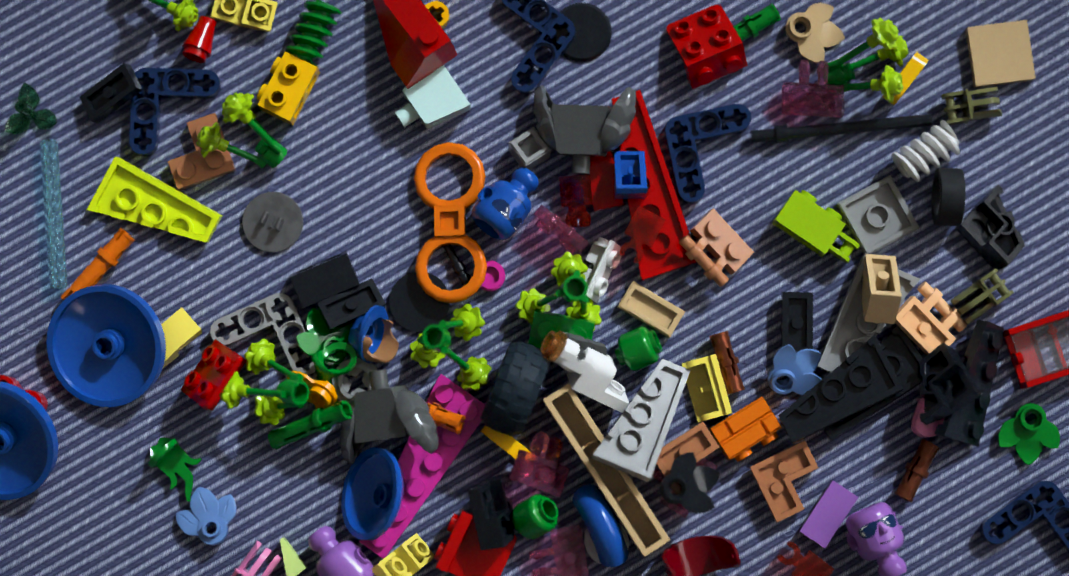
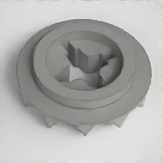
[332,358,378,403]

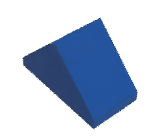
[614,151,647,199]

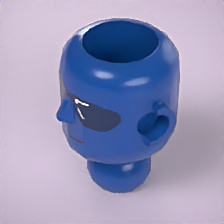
[472,167,539,240]

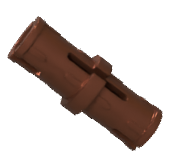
[709,331,745,394]
[894,439,940,503]

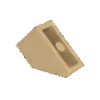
[862,254,902,324]

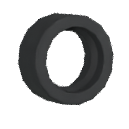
[931,168,966,226]

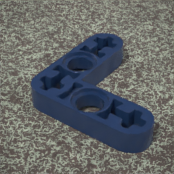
[502,0,576,94]
[129,68,222,157]
[664,104,751,204]
[980,481,1069,553]

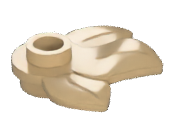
[785,3,845,63]

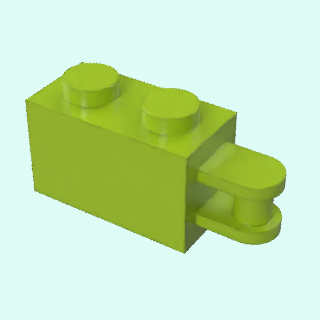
[772,190,860,263]

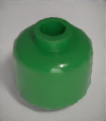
[614,326,662,371]
[512,494,558,540]

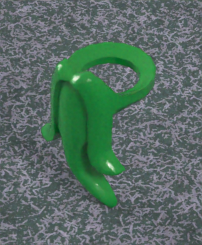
[312,342,357,405]
[148,438,202,502]

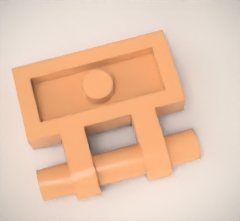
[895,281,967,355]

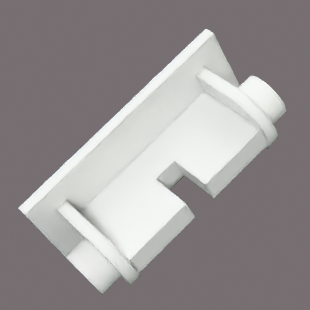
[583,237,622,303]

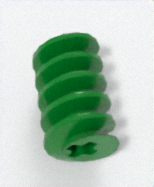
[285,0,342,67]

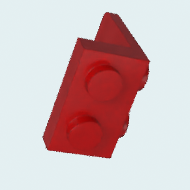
[666,4,748,89]
[180,339,246,411]
[433,510,517,576]

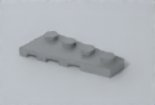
[817,255,920,373]
[591,358,690,482]

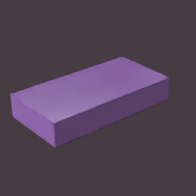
[798,480,858,549]

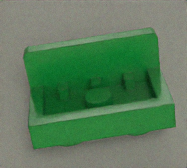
[528,309,595,356]

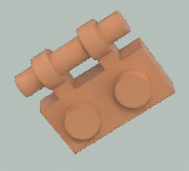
[679,208,754,287]

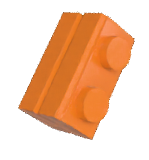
[708,397,782,462]

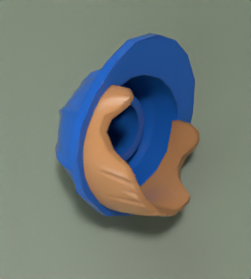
[348,305,399,364]

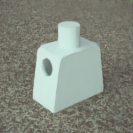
[394,65,471,129]

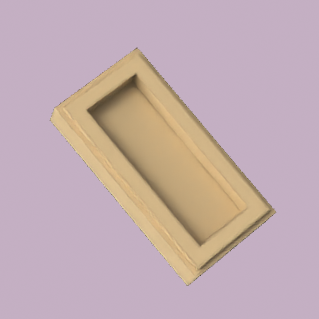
[617,281,685,338]

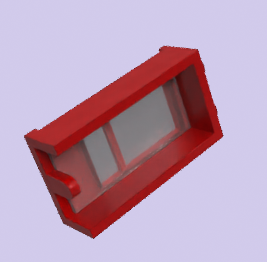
[1003,310,1069,389]

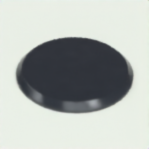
[553,3,612,62]
[389,272,450,332]

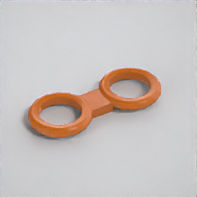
[413,142,487,303]

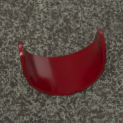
[662,535,741,576]

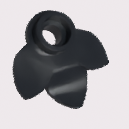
[660,452,720,514]

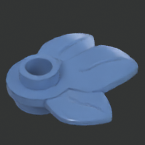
[767,344,822,395]
[176,487,237,546]

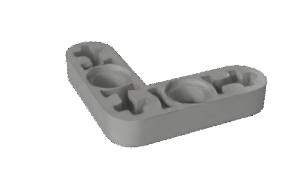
[210,293,316,376]

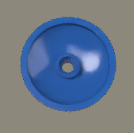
[341,447,404,541]

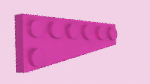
[359,374,485,559]

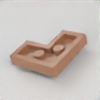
[168,113,236,191]
[656,422,720,495]
[749,440,819,523]

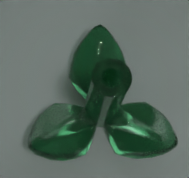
[4,83,57,134]

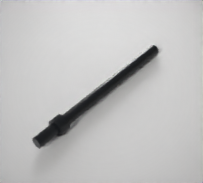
[750,114,932,143]

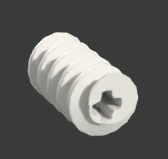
[892,120,961,182]

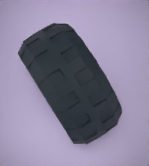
[481,341,551,436]

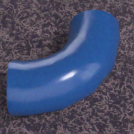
[572,484,629,567]

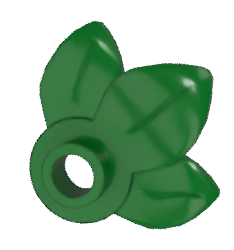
[296,308,352,366]
[998,403,1060,465]

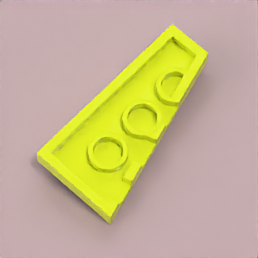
[87,157,223,243]

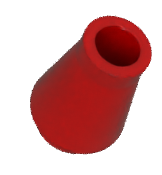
[182,16,217,63]

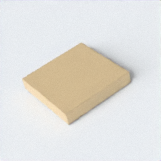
[965,20,1036,88]

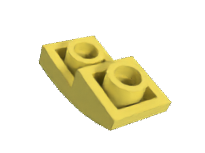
[210,0,278,32]
[161,307,202,368]
[371,533,434,576]

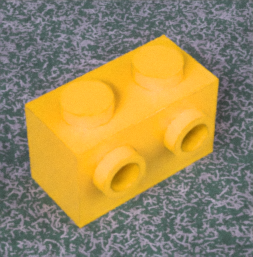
[256,51,320,126]

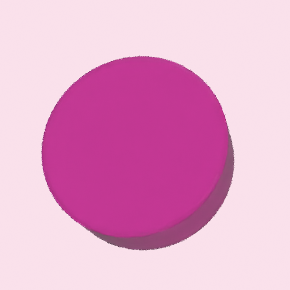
[480,261,505,292]

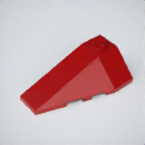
[373,0,458,89]

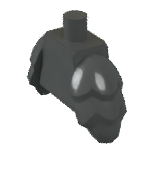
[532,85,636,174]
[339,369,439,464]

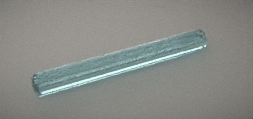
[40,139,67,289]

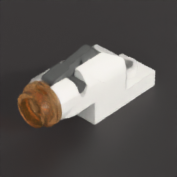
[541,331,629,413]

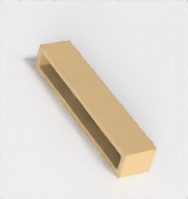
[543,383,670,557]

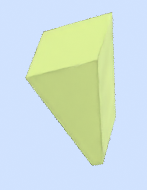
[280,537,308,576]

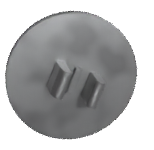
[242,192,303,252]

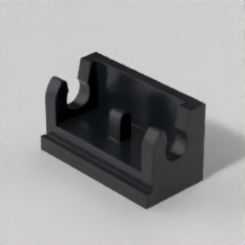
[290,251,360,308]

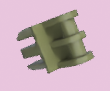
[941,86,1002,125]
[950,268,1014,325]

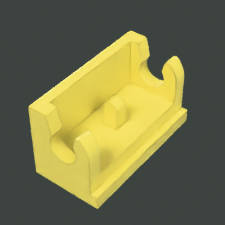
[681,354,732,423]

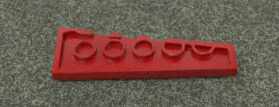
[611,90,697,281]

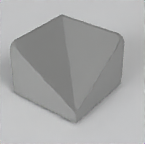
[508,127,551,170]

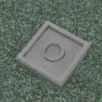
[836,175,920,255]

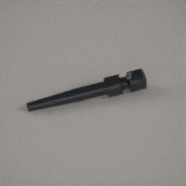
[432,221,471,285]

